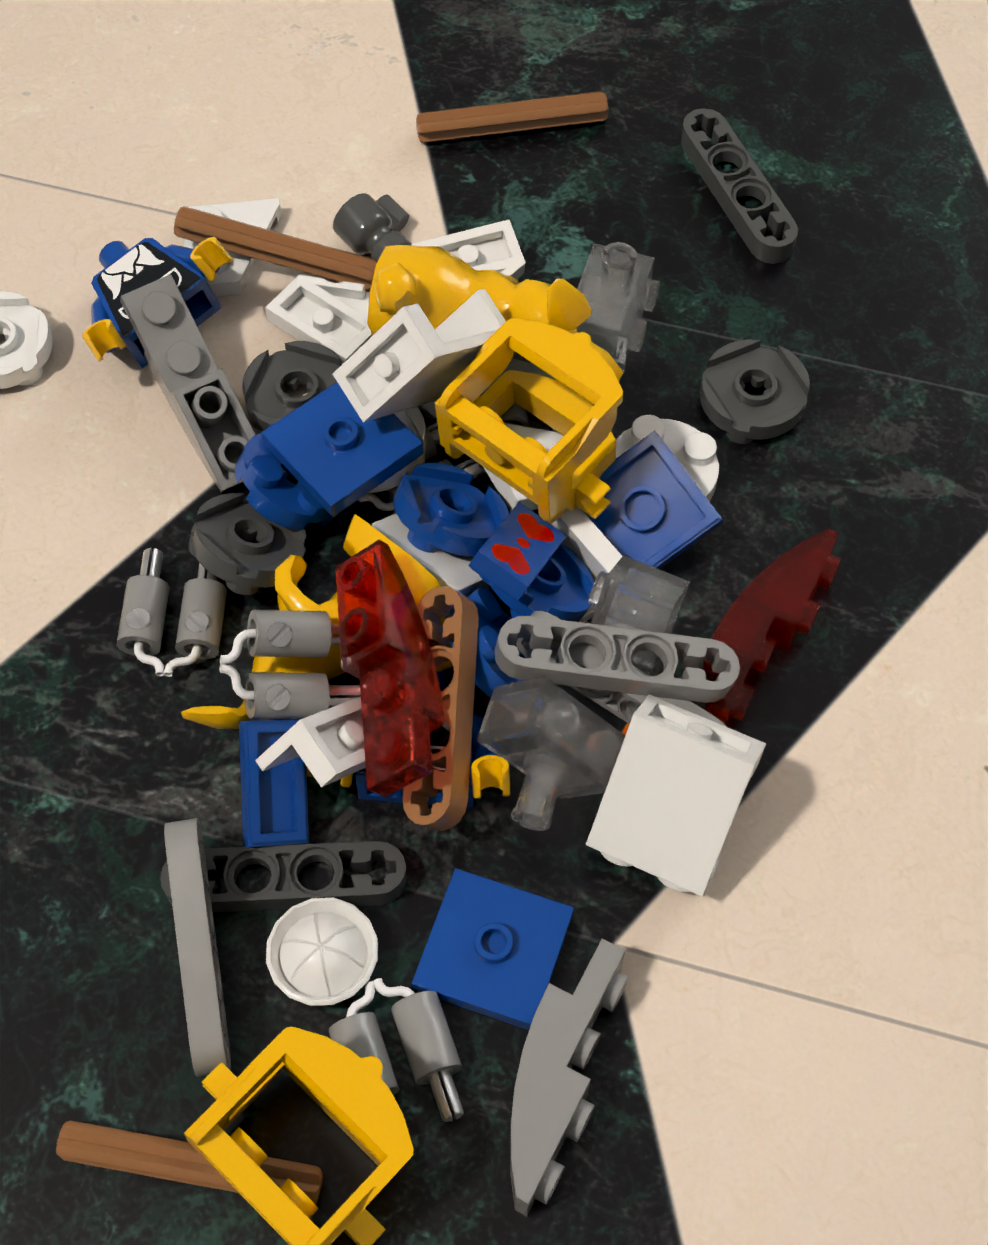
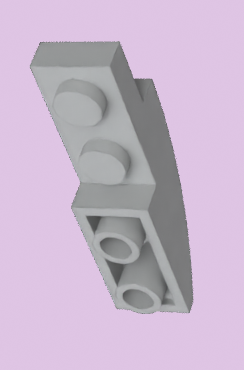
[120,274,255,492]
[510,939,629,1216]

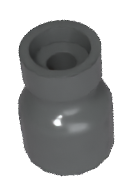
[333,193,412,261]

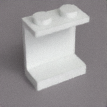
[333,289,506,422]
[586,694,766,896]

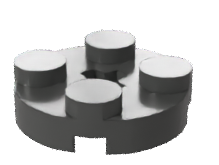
[700,339,810,444]
[242,341,342,431]
[188,493,307,595]

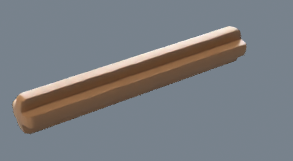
[416,91,609,143]
[174,206,377,290]
[56,1120,323,1205]

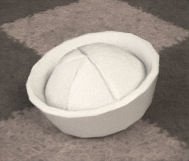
[266,897,378,1006]

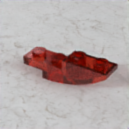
[702,529,842,726]
[335,539,445,797]

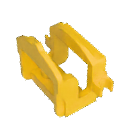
[435,318,623,524]
[184,1026,414,1245]

